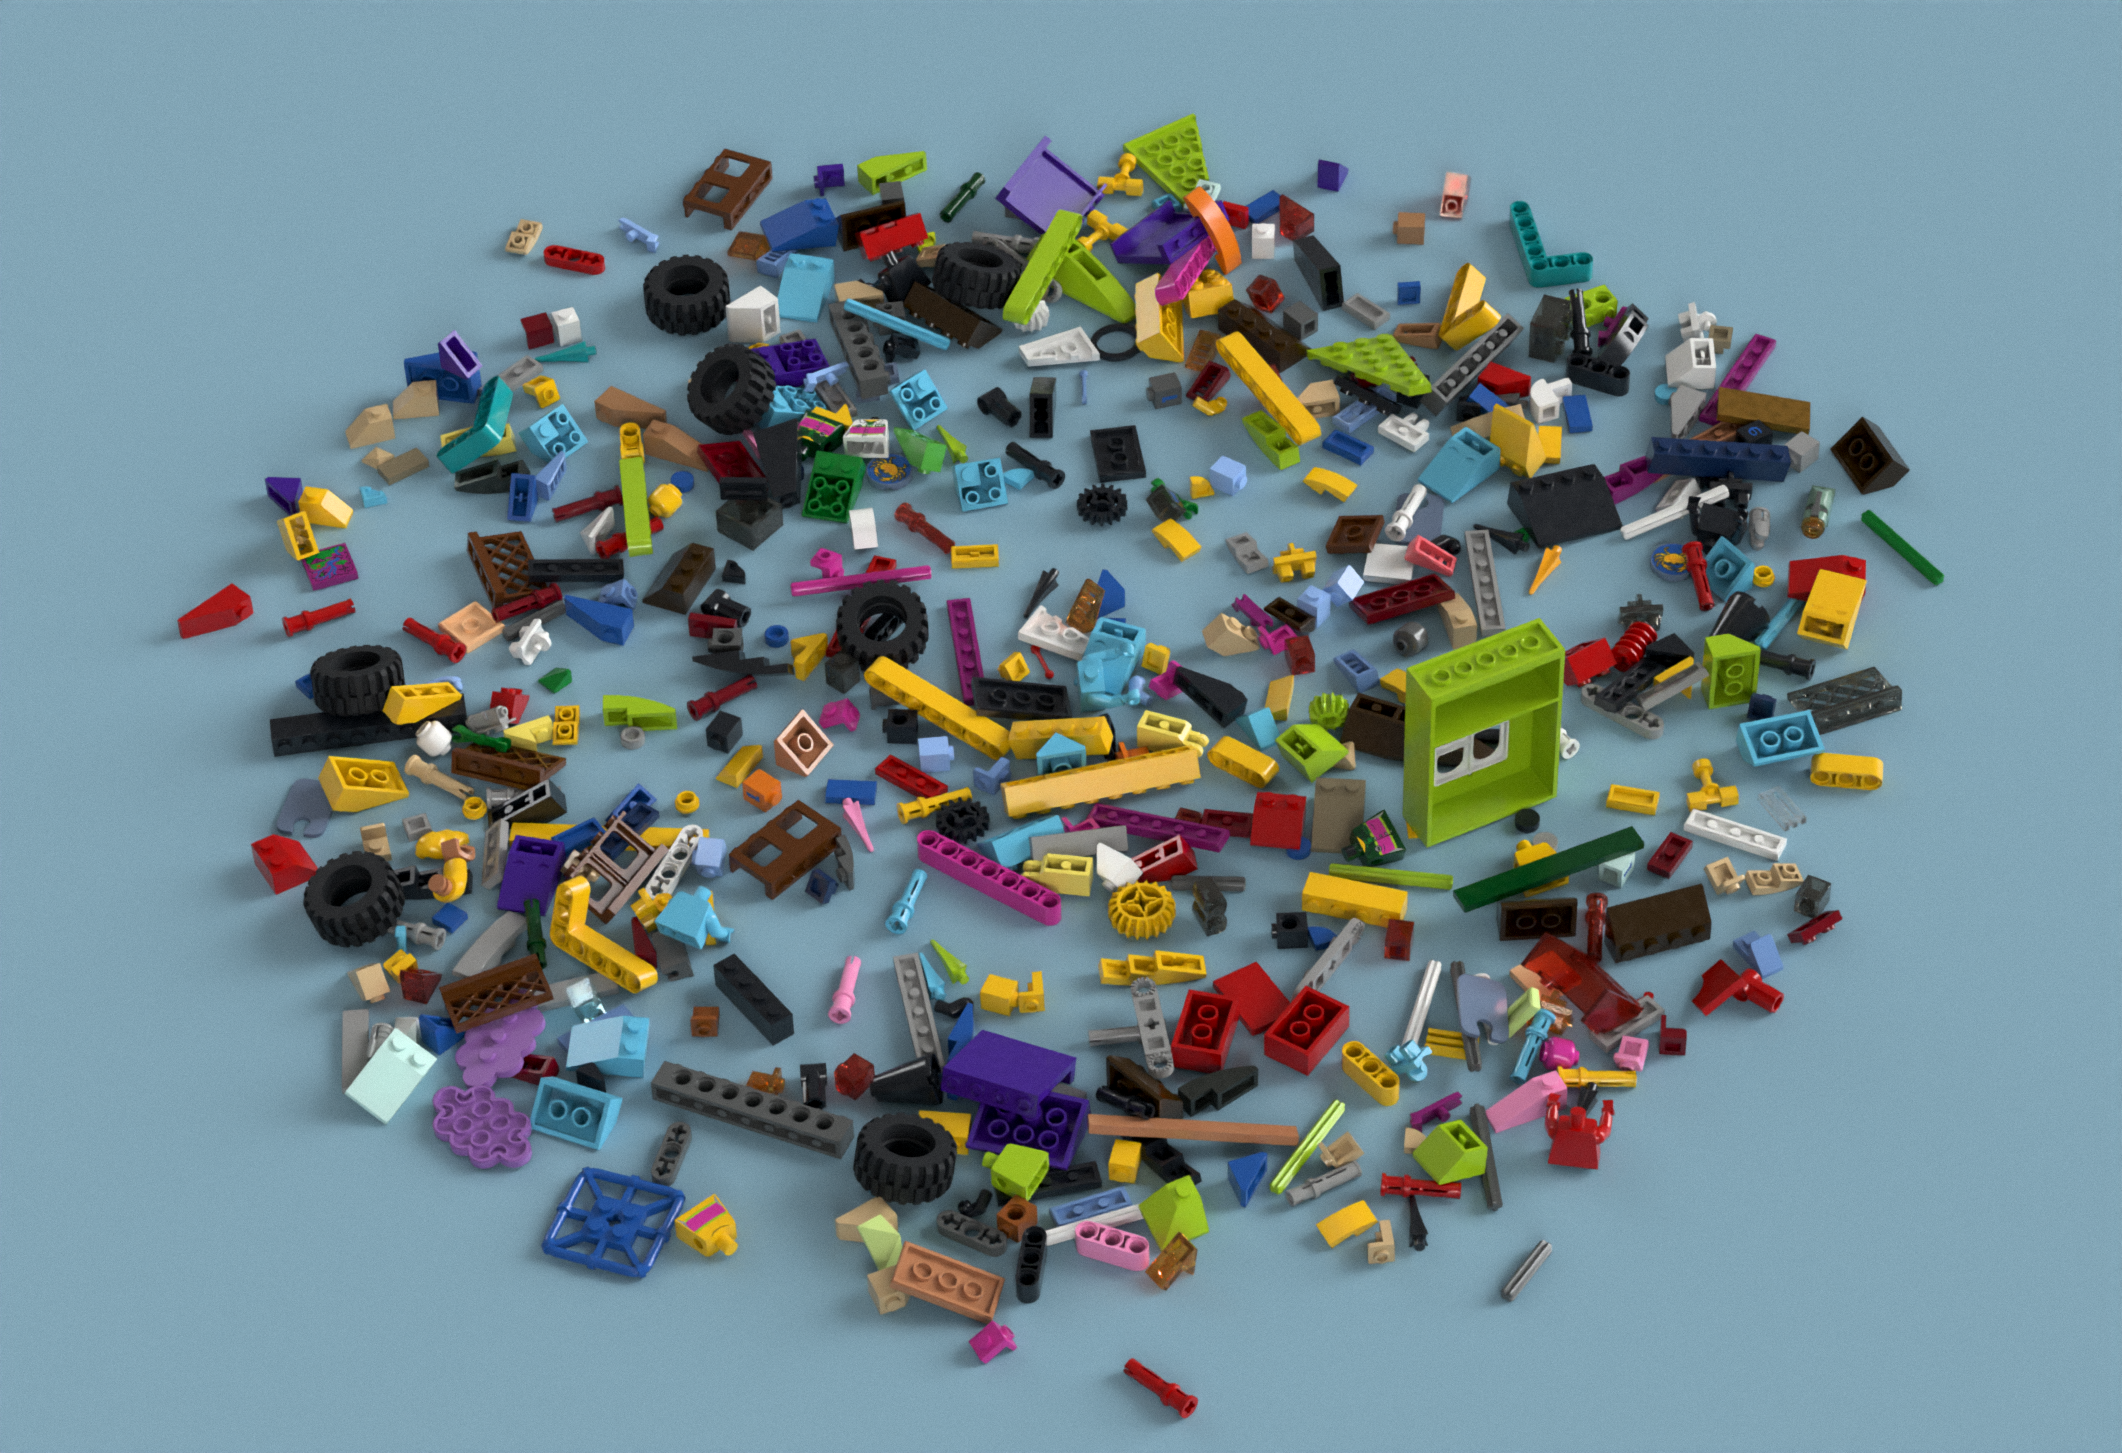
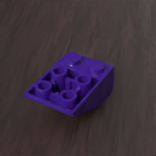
[751,339,830,387]
[497,835,566,917]

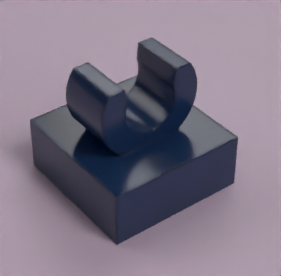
[1747,693,1777,720]
[805,869,839,904]

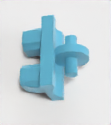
[1384,1039,1432,1082]

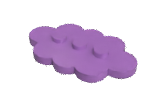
[455,989,546,1089]
[432,1085,532,1169]

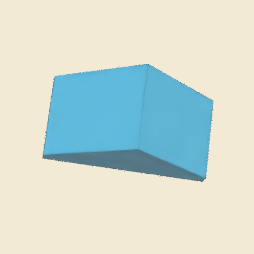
[1236,707,1280,752]

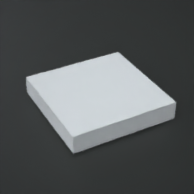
[1363,543,1414,584]

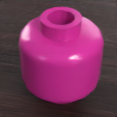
[1539,1037,1579,1071]

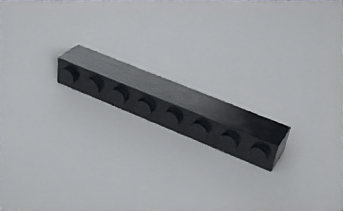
[270,693,469,757]

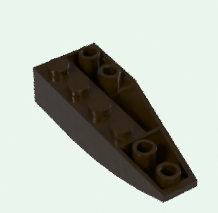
[1340,693,1495,767]

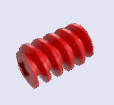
[1611,622,1658,673]

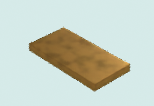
[1716,387,1811,435]

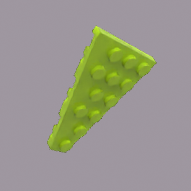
[1123,113,1209,212]
[1306,334,1432,396]

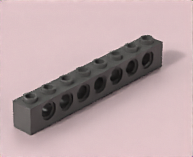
[651,1061,854,1159]

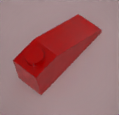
[177,583,254,639]
[1131,835,1198,883]

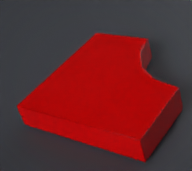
[1692,959,1745,1016]

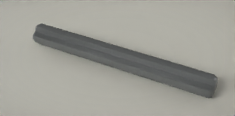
[1469,1103,1503,1211]

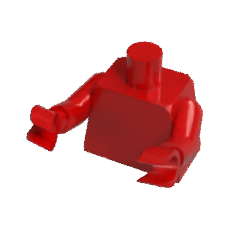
[1544,1093,1615,1170]

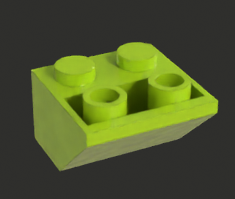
[1275,724,1349,783]
[1412,1119,1488,1185]

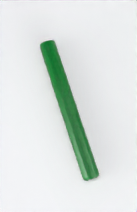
[1861,510,1944,586]

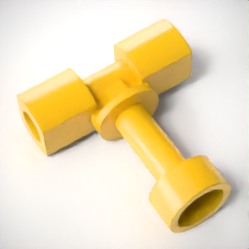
[1097,153,1144,196]
[1077,210,1129,252]
[1686,758,1739,812]

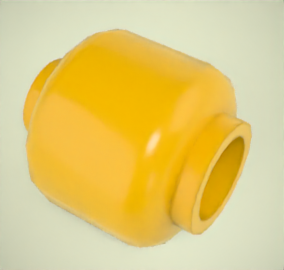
[648,483,682,518]

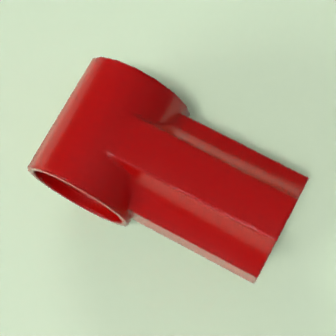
[1732,968,1784,1013]

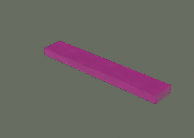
[1699,333,1776,426]
[946,598,984,706]
[1085,803,1230,853]

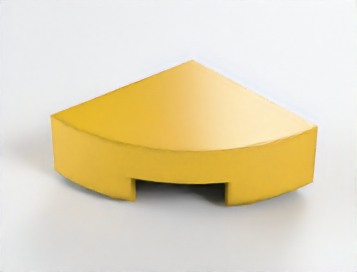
[1190,476,1214,499]

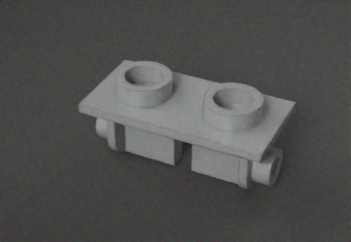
[465,705,516,736]

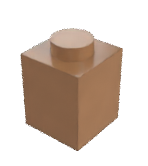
[1393,212,1425,245]

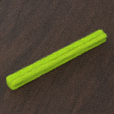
[1329,863,1453,890]
[1269,1099,1345,1195]

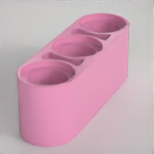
[1075,1221,1149,1271]

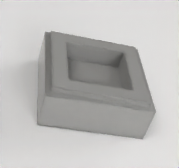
[402,813,432,842]

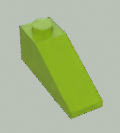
[857,151,927,195]

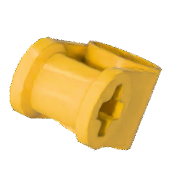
[619,423,645,464]

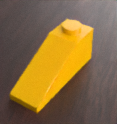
[383,682,462,725]

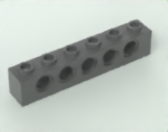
[828,299,891,400]
[1419,313,1524,416]

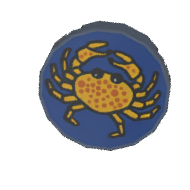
[866,453,913,490]
[1650,543,1692,582]

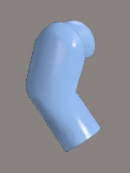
[426,676,463,692]
[1128,676,1153,707]

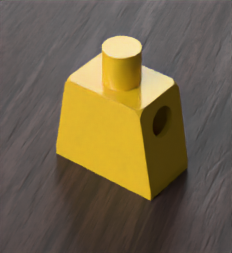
[277,511,319,561]
[1513,840,1569,898]

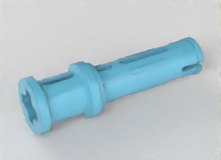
[885,869,928,934]
[1509,1008,1556,1084]

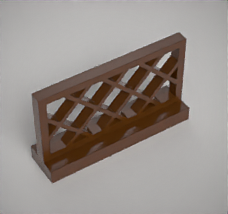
[466,531,547,608]
[451,742,566,791]
[439,953,554,1034]

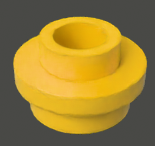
[1753,565,1775,587]
[675,791,700,814]
[462,797,487,820]

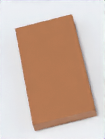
[889,1241,1005,1324]

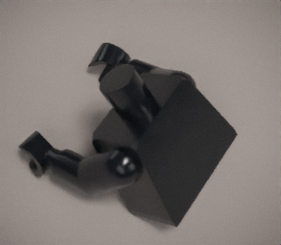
[857,250,932,303]
[1687,496,1748,555]

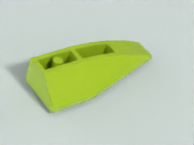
[1026,233,1136,324]

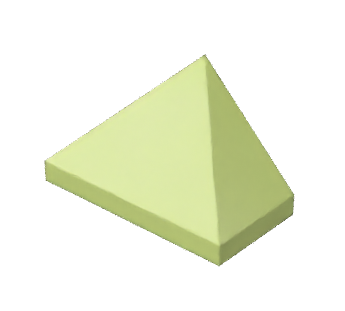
[857,1214,902,1270]

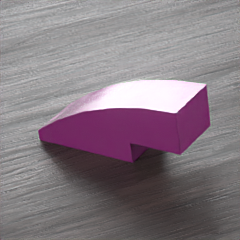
[1604,456,1664,504]

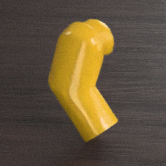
[1192,396,1227,416]

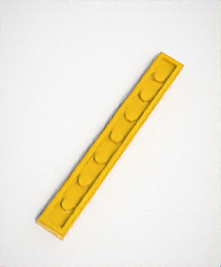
[509,822,710,853]

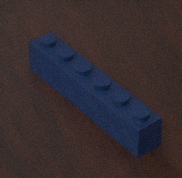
[1645,437,1791,482]

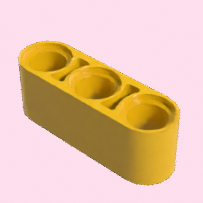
[1207,736,1280,788]
[1810,753,1883,790]
[1342,1041,1400,1106]

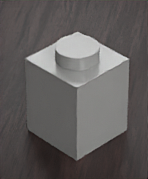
[1784,431,1820,473]

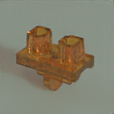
[1527,990,1574,1035]

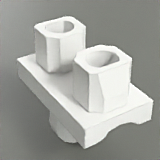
[1678,302,1717,342]
[509,619,552,665]

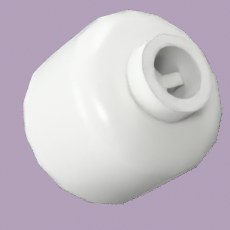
[415,721,452,757]

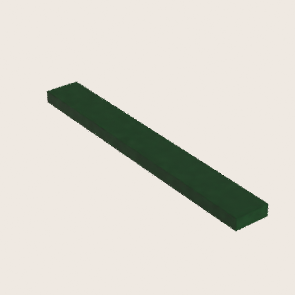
[1453,826,1644,913]

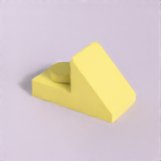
[503,715,553,751]

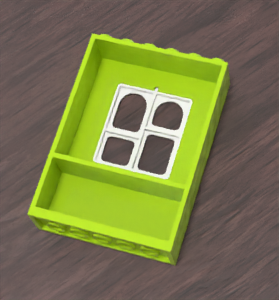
[1402,618,1565,848]

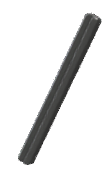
[1450,961,1482,1072]

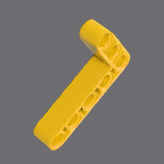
[1439,263,1501,351]
[550,876,658,993]

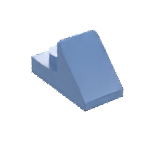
[1733,931,1783,979]

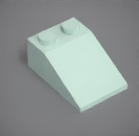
[344,1028,437,1125]

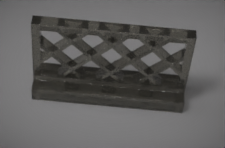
[1787,667,1902,735]

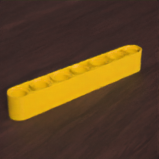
[1216,331,1321,446]
[864,656,1011,761]

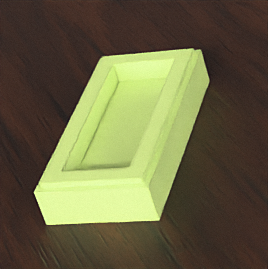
[1507,987,1540,1038]

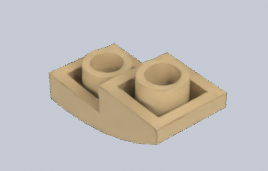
[505,219,543,255]
[1744,863,1804,895]

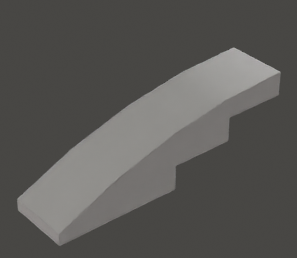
[452,911,527,979]

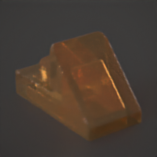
[1145,1232,1198,1291]

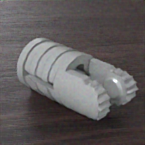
[1749,507,1770,551]
[367,1022,394,1061]

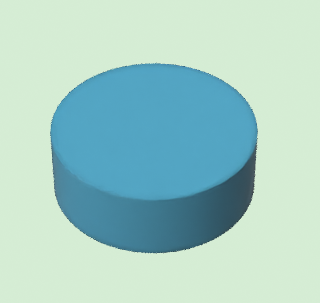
[1655,384,1678,405]

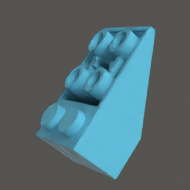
[757,385,828,429]
[1418,427,1500,503]
[1074,617,1146,696]

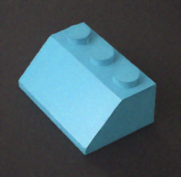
[1736,710,1825,767]
[977,815,1065,871]
[530,1076,623,1150]

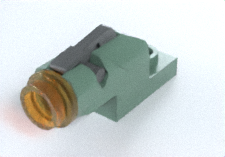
[1801,485,1836,539]

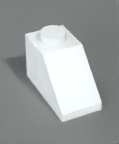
[1252,223,1275,259]
[547,307,582,347]
[1097,842,1143,893]

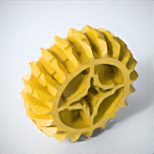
[1108,879,1176,941]

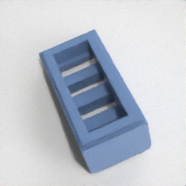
[756,249,798,278]
[535,451,567,501]
[1333,649,1379,693]

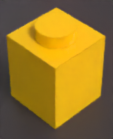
[980,974,1019,1017]
[1108,1139,1142,1184]

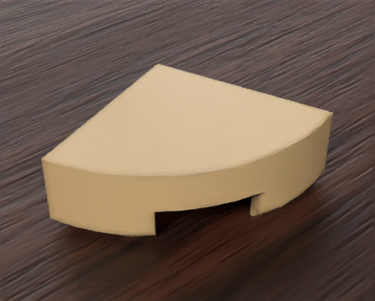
[1404,1127,1426,1154]

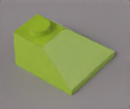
[1138,1175,1209,1252]

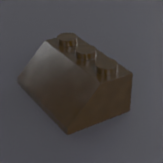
[836,200,906,252]
[1830,416,1910,495]
[642,543,716,615]
[1496,897,1578,941]
[1106,1055,1183,1119]

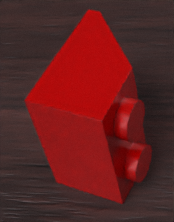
[1563,637,1617,687]
[1250,792,1307,850]
[251,834,318,895]

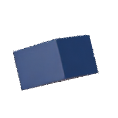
[507,473,538,522]
[1091,569,1125,619]
[418,1014,467,1056]
[1228,1152,1267,1208]

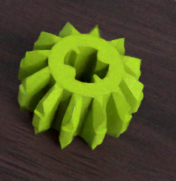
[1308,692,1349,731]

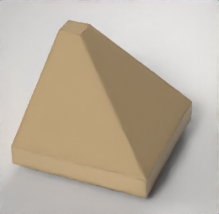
[362,447,395,469]
[1332,742,1356,770]

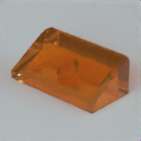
[727,231,771,260]

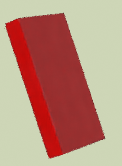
[1213,961,1290,1036]

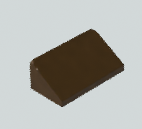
[1264,597,1316,632]

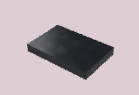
[1090,425,1146,483]

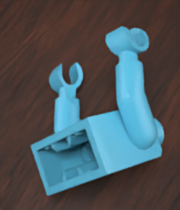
[1076,643,1140,712]
[654,886,734,950]

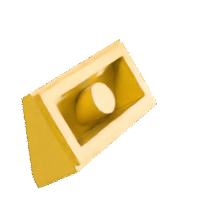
[1265,675,1294,721]
[716,745,763,788]

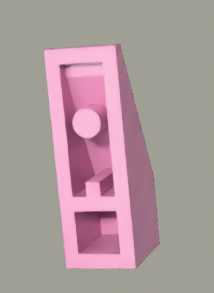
[1486,1070,1568,1133]

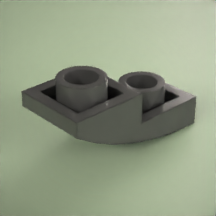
[834,835,855,891]

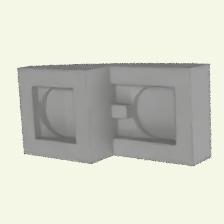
[1225,532,1269,574]

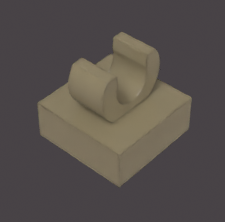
[1708,325,1733,354]

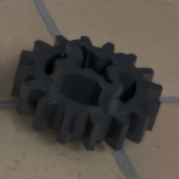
[1077,484,1128,526]
[936,797,990,844]

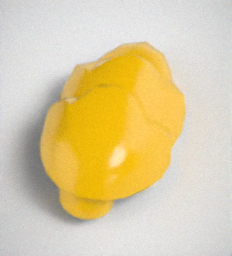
[415,829,469,859]

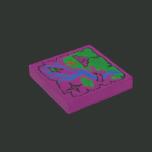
[301,543,359,591]

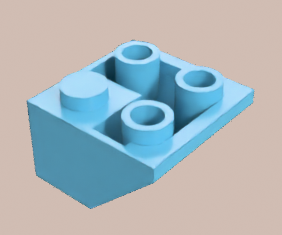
[889,369,948,430]
[518,404,588,463]
[951,458,1008,512]

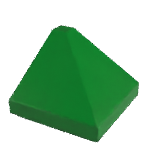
[538,668,572,694]

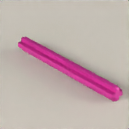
[790,565,932,597]

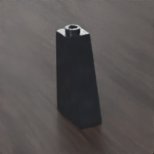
[1293,235,1344,311]
[753,418,802,510]

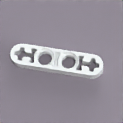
[645,824,703,900]

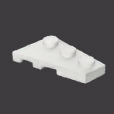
[1019,326,1100,367]
[1018,605,1089,661]

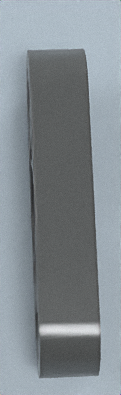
[651,1122,692,1187]
[937,1210,1007,1257]

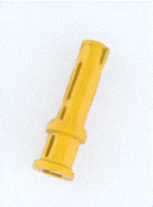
[896,787,972,824]
[1556,1066,1637,1090]

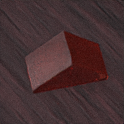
[399,968,442,1004]

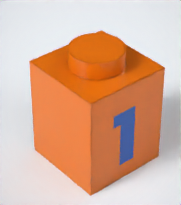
[742,769,782,813]

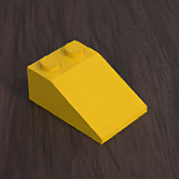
[1490,403,1546,478]
[318,756,409,812]

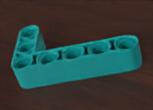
[1509,201,1593,288]
[436,375,513,474]

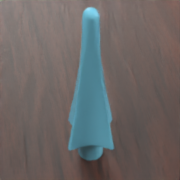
[918,952,947,1001]

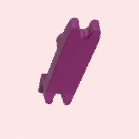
[1598,306,1627,347]
[1231,594,1273,629]
[1410,1091,1462,1133]

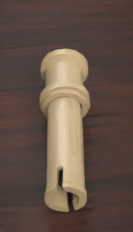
[404,754,474,802]

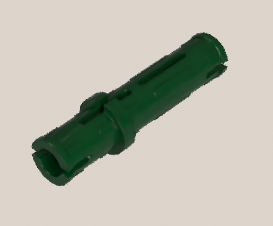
[939,172,986,223]
[523,899,547,969]

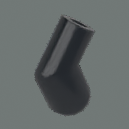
[1430,535,1461,555]
[934,997,974,1019]
[957,1189,993,1218]

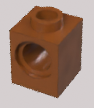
[996,1194,1038,1243]

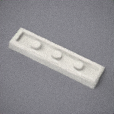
[1684,808,1787,861]

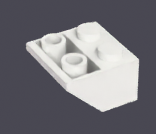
[726,285,781,343]
[1665,338,1716,390]

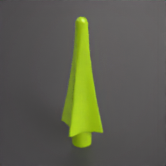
[936,425,968,463]
[930,939,969,985]

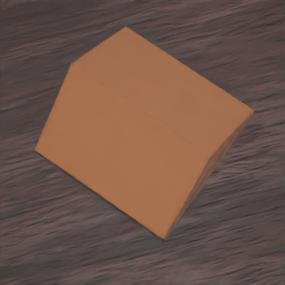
[774,709,834,777]

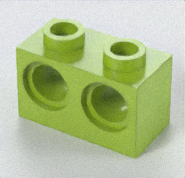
[1564,284,1618,327]

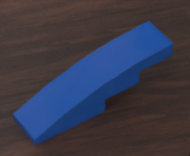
[947,1003,974,1101]

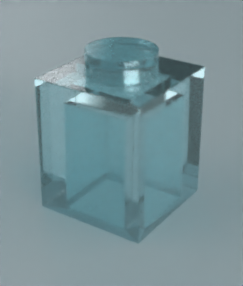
[566,977,606,1023]

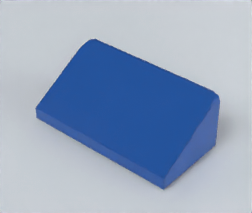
[605,783,657,822]

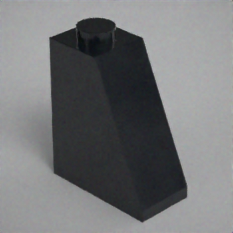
[1030,377,1056,438]

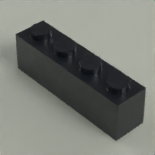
[713,953,794,1046]

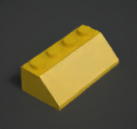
[1134,273,1184,363]

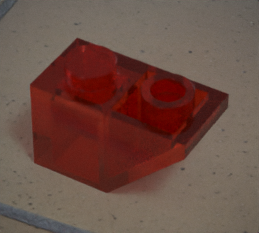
[1440,172,1471,219]

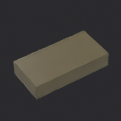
[377,447,429,486]

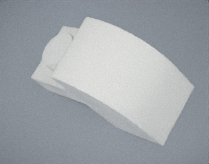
[1530,378,1572,424]
[849,508,878,550]

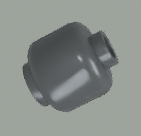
[1393,622,1428,657]

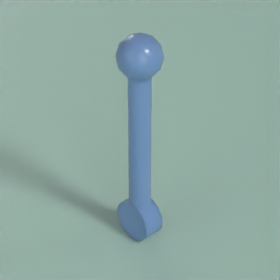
[1079,369,1088,404]

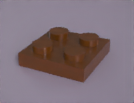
[1325,515,1385,554]

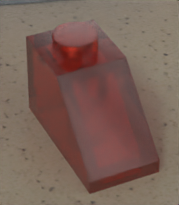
[1279,194,1314,241]

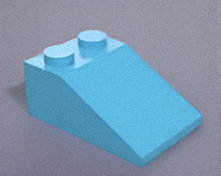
[777,253,835,323]
[566,1016,649,1078]

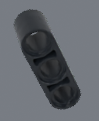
[1566,353,1630,397]
[1015,1226,1047,1304]

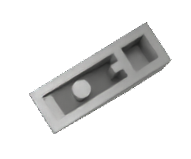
[1668,385,1706,439]

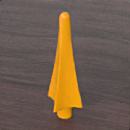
[1529,545,1562,595]

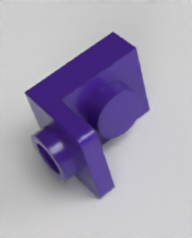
[813,163,845,196]

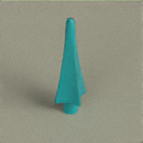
[534,341,597,362]

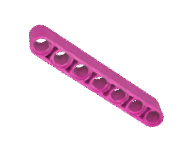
[1155,236,1217,306]
[917,830,1062,926]

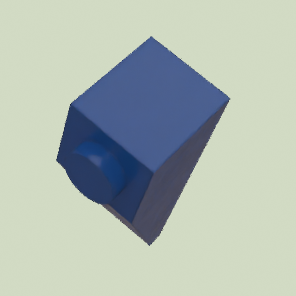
[564,595,634,646]

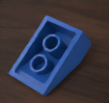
[760,198,839,252]
[404,351,482,404]

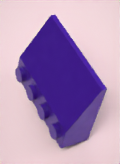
[966,1092,1091,1171]

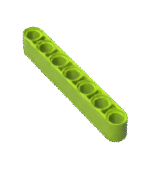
[1003,209,1082,325]
[619,456,653,557]

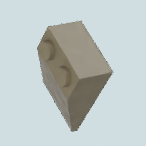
[1311,777,1366,853]

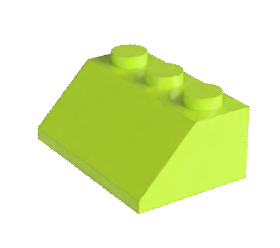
[1701,634,1761,709]

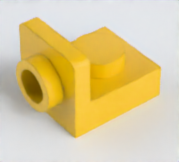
[522,375,560,408]
[383,949,418,984]
[1018,971,1045,1013]

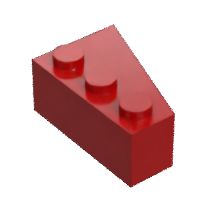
[855,212,928,262]

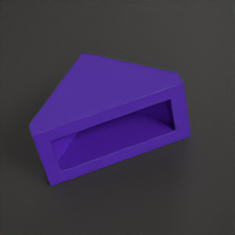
[1317,159,1349,192]
[438,330,482,380]
[265,477,303,516]

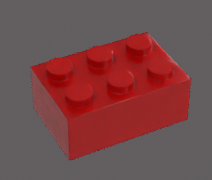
[1264,986,1350,1076]
[1171,989,1239,1073]

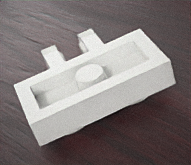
[1378,413,1430,452]

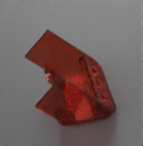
[1521,932,1644,1035]

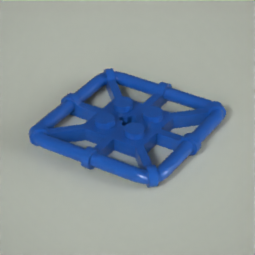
[541,1166,686,1279]

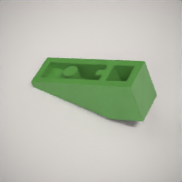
[893,427,947,475]

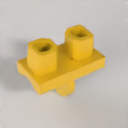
[1272,543,1317,583]
[630,888,673,933]

